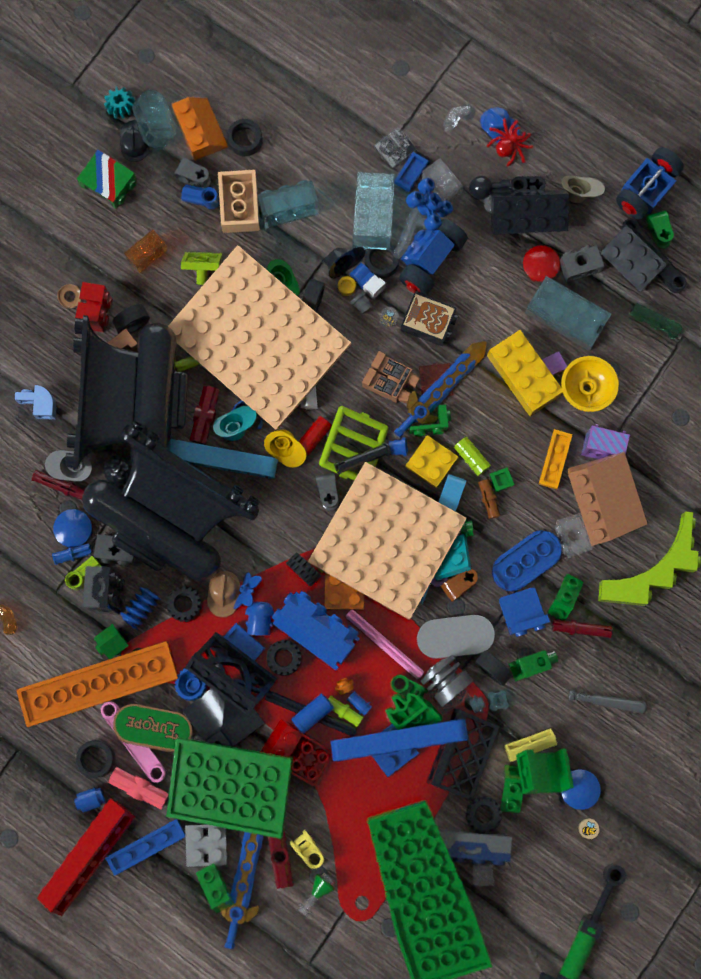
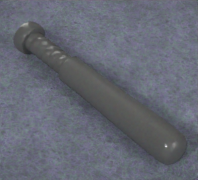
[568,689,647,713]

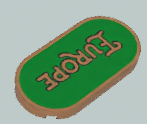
[113,704,192,752]

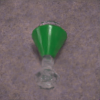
[297,872,336,916]

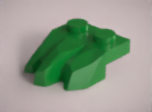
[385,693,443,730]

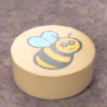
[578,818,599,839]

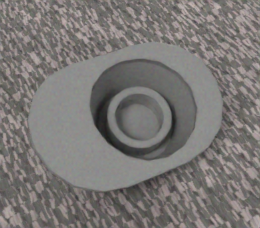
[45,450,92,481]

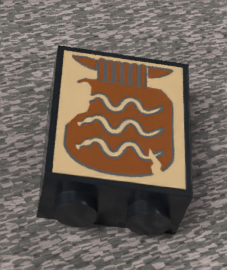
[400,292,458,346]

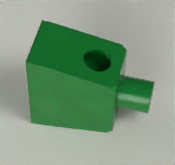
[508,650,558,682]

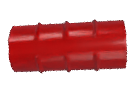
[298,416,332,456]

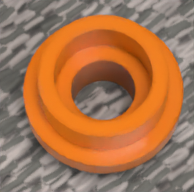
[335,678,354,695]

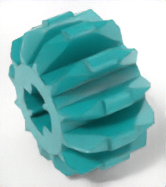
[104,87,136,119]

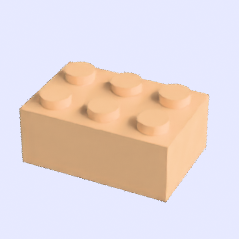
[218,170,260,233]

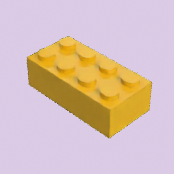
[487,330,563,416]

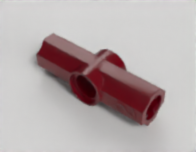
[190,386,220,445]
[268,830,294,889]

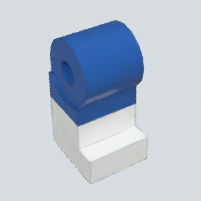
[350,263,386,300]

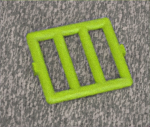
[319,406,389,480]

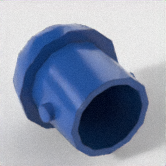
[245,601,274,635]

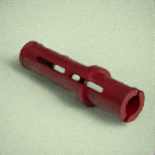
[32,470,85,500]
[552,619,612,638]

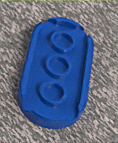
[492,531,562,591]

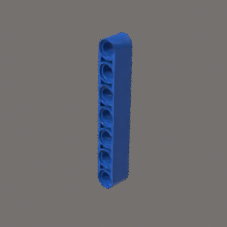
[330,719,469,762]

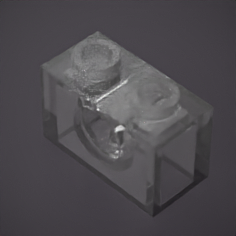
[555,513,593,559]

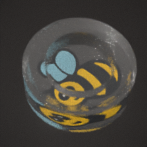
[380,307,399,327]

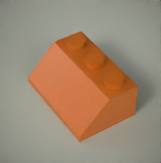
[171,97,228,161]

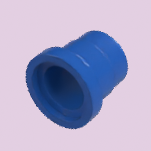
[389,437,408,457]

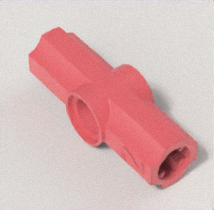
[108,767,169,809]

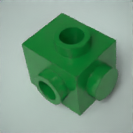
[94,624,129,660]

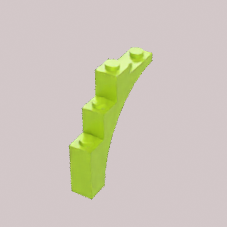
[598,511,701,606]

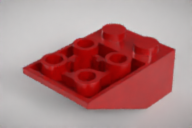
[260,719,332,786]

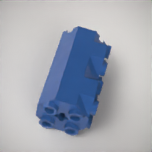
[272,591,360,671]

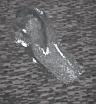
[443,104,471,133]

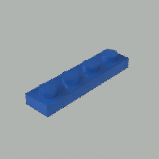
[106,819,186,876]

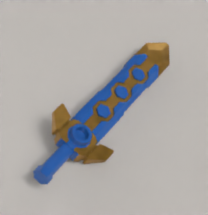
[394,341,487,438]
[221,832,264,949]

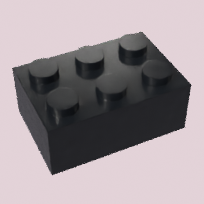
[600,224,671,292]

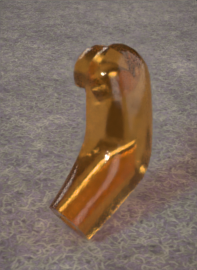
[0,604,17,635]

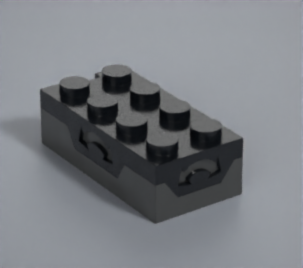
[83,566,125,615]

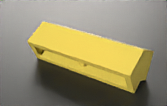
[505,729,557,762]

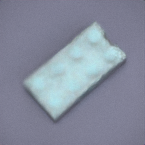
[525,276,611,351]

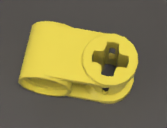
[289,830,324,869]

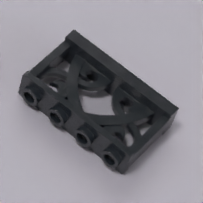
[185,632,277,716]

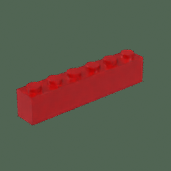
[37,798,135,916]

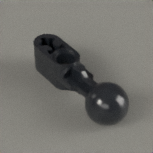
[469,176,546,200]

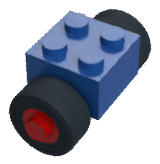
[399,219,468,296]

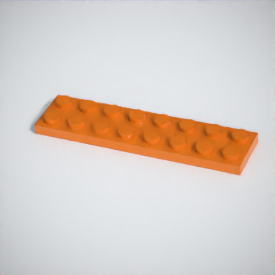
[16,641,178,728]

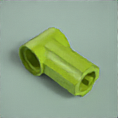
[65,556,102,591]

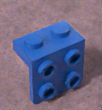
[499,588,550,637]

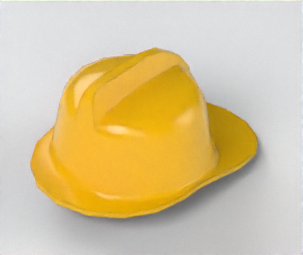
[264,429,306,468]

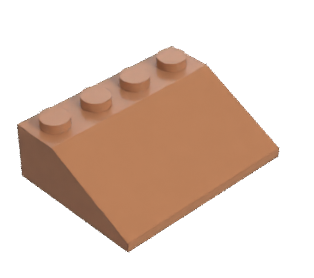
[568,452,647,546]

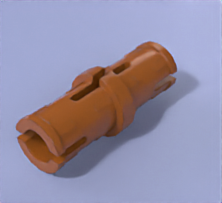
[478,479,501,519]

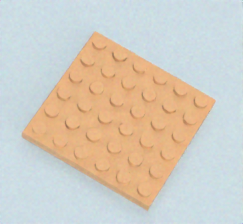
[308,462,467,620]

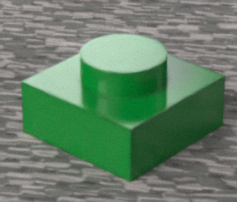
[489,467,514,492]

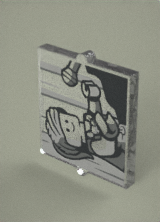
[374,127,418,169]

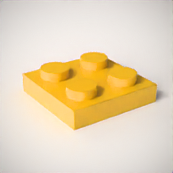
[405,435,458,488]

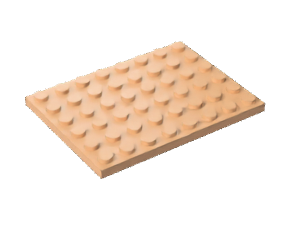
[168,245,352,430]

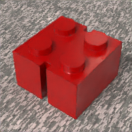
[75,282,113,332]

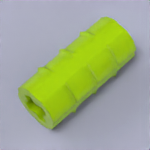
[454,437,491,477]

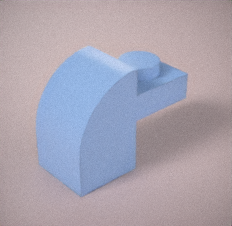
[15,385,56,419]

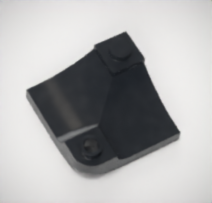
[182,675,265,747]

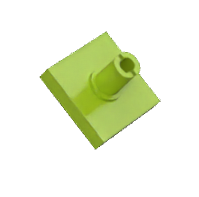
[181,252,222,285]

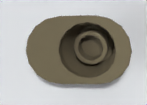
[561,175,605,204]

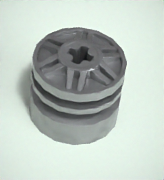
[421,655,474,707]

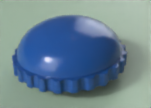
[175,668,207,701]

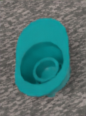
[213,406,257,441]

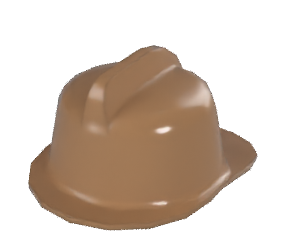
[207,571,240,617]

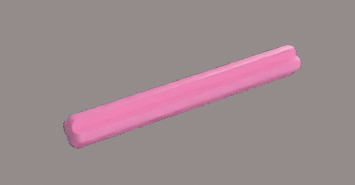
[346,610,424,679]

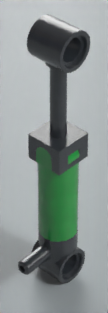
[539,864,626,979]

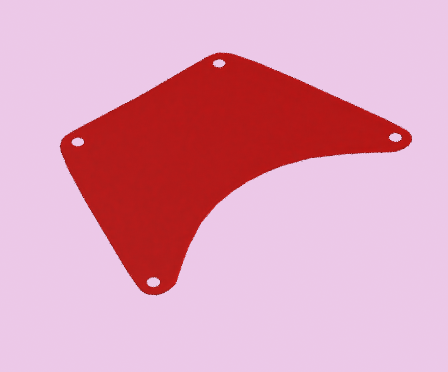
[121,548,489,921]

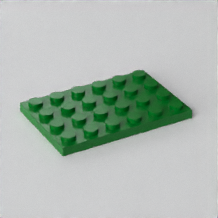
[166,737,293,839]

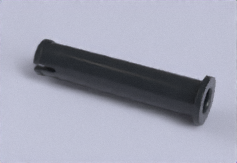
[334,442,391,474]

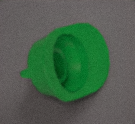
[267,259,300,296]

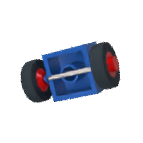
[616,147,684,219]

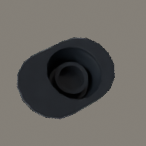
[120,120,150,162]
[324,246,366,279]

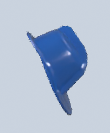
[480,107,520,143]

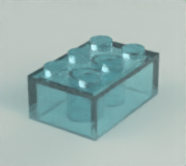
[258,180,319,229]

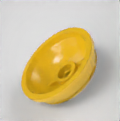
[561,356,619,412]

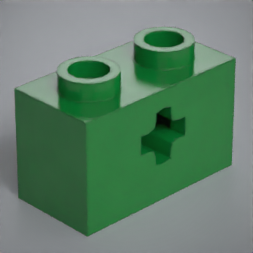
[196,863,235,913]

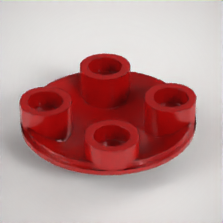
[523,246,560,282]

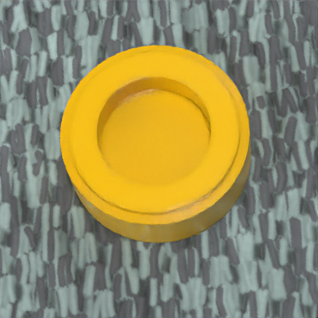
[338,276,356,296]

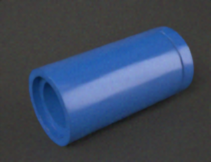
[291,693,334,734]

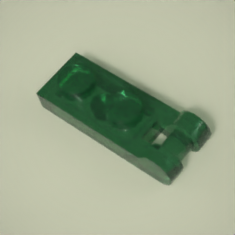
[630,303,682,339]

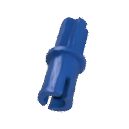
[52,544,92,565]

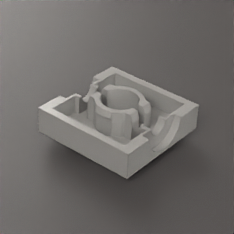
[185,824,227,867]

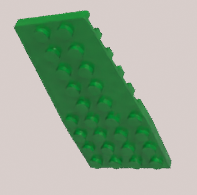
[367,800,492,979]

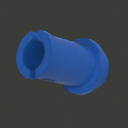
[347,691,372,716]

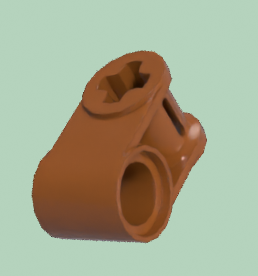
[440,569,478,602]

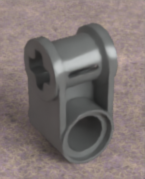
[174,158,211,188]
[315,472,339,511]

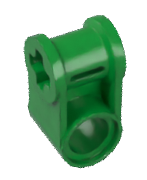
[647,210,674,249]
[390,675,428,700]

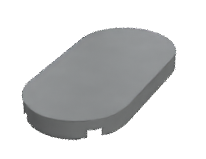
[417,615,495,659]

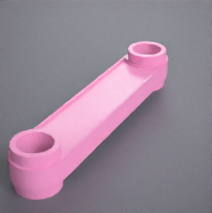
[101,701,166,782]

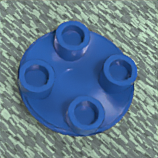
[53,509,92,547]
[561,769,601,810]

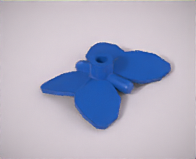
[233,572,262,609]

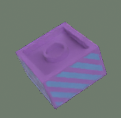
[581,424,630,459]

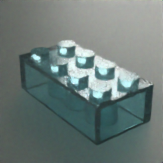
[352,172,395,250]

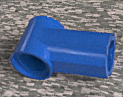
[181,184,220,209]

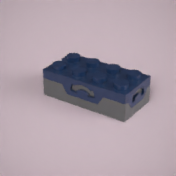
[439,829,512,865]

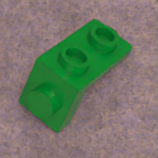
[409,405,451,436]
[547,574,584,621]

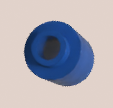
[74,788,106,813]

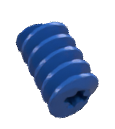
[120,587,162,631]

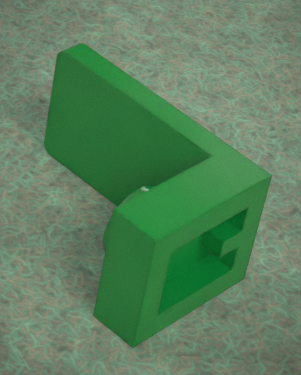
[500,765,523,813]

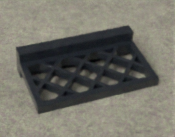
[426,708,500,801]

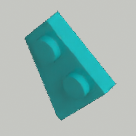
[434,534,471,581]

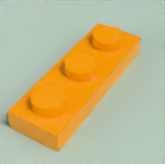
[538,429,573,490]

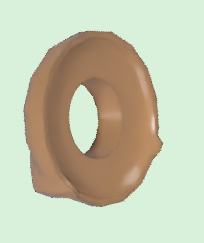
[57,284,81,308]

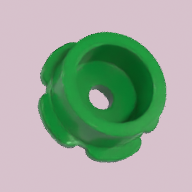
[461,521,473,538]

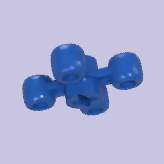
[406,178,453,230]

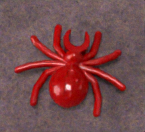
[487,118,533,166]

